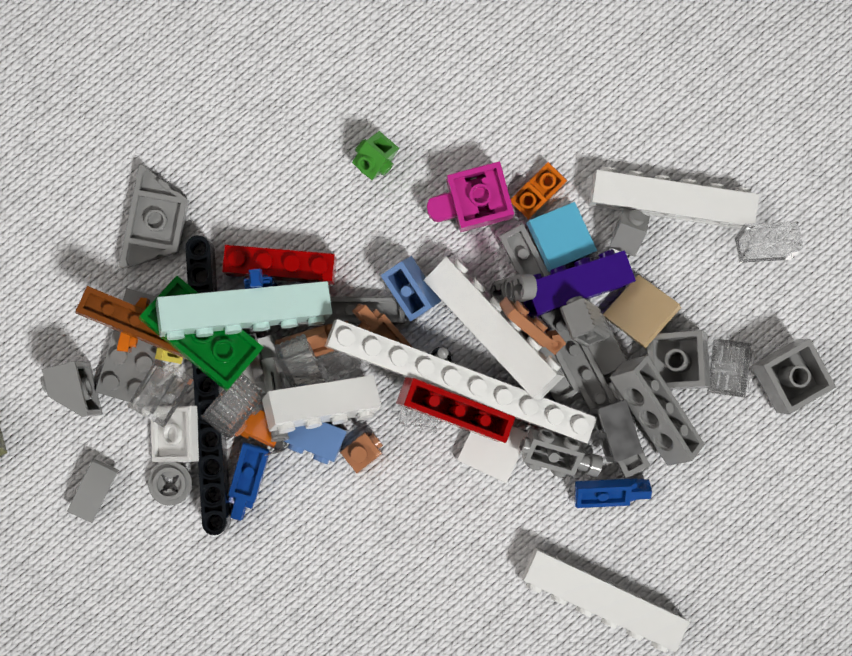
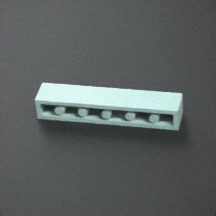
[156,281,332,340]

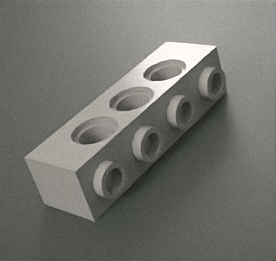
[610,355,705,466]

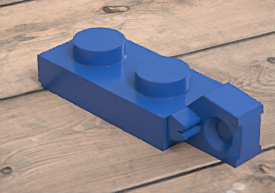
[244,269,278,289]
[228,442,271,521]
[574,478,652,508]

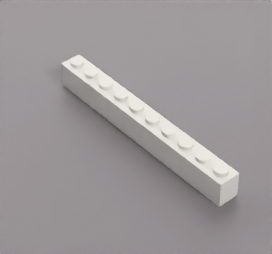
[325,319,597,444]

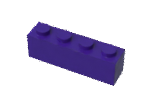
[524,249,636,318]

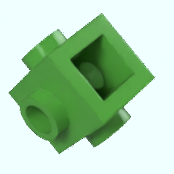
[352,131,400,180]

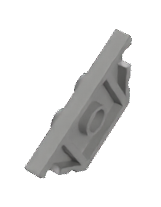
[119,165,189,269]

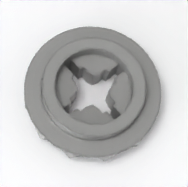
[148,462,193,506]

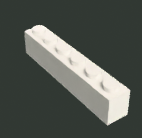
[589,167,759,230]
[424,257,564,400]
[522,547,690,653]

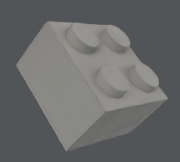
[751,339,836,414]

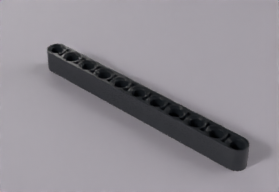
[185,235,231,536]

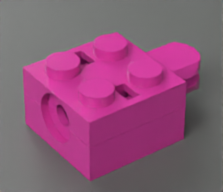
[427,161,514,233]

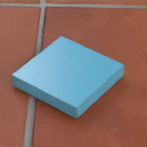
[526,202,597,272]

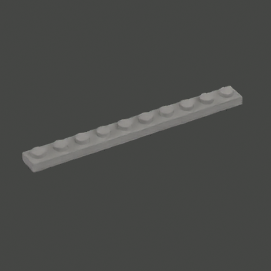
[498,224,651,478]

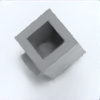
[609,207,650,256]

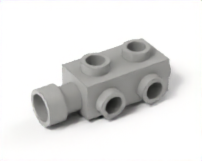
[519,428,603,478]

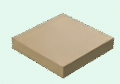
[603,274,681,348]

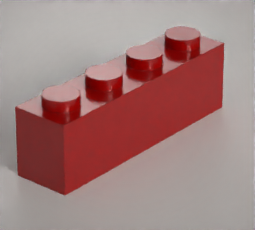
[222,245,337,285]
[396,377,515,443]

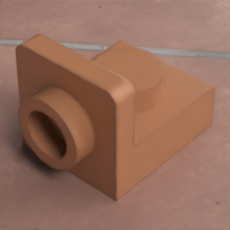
[340,432,383,473]

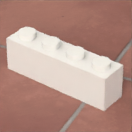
[262,375,382,434]

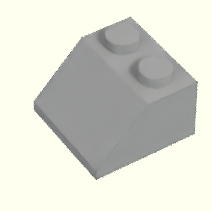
[647,330,711,390]
[41,361,103,417]

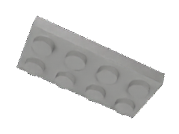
[95,288,163,407]

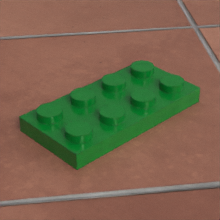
[139,276,264,391]

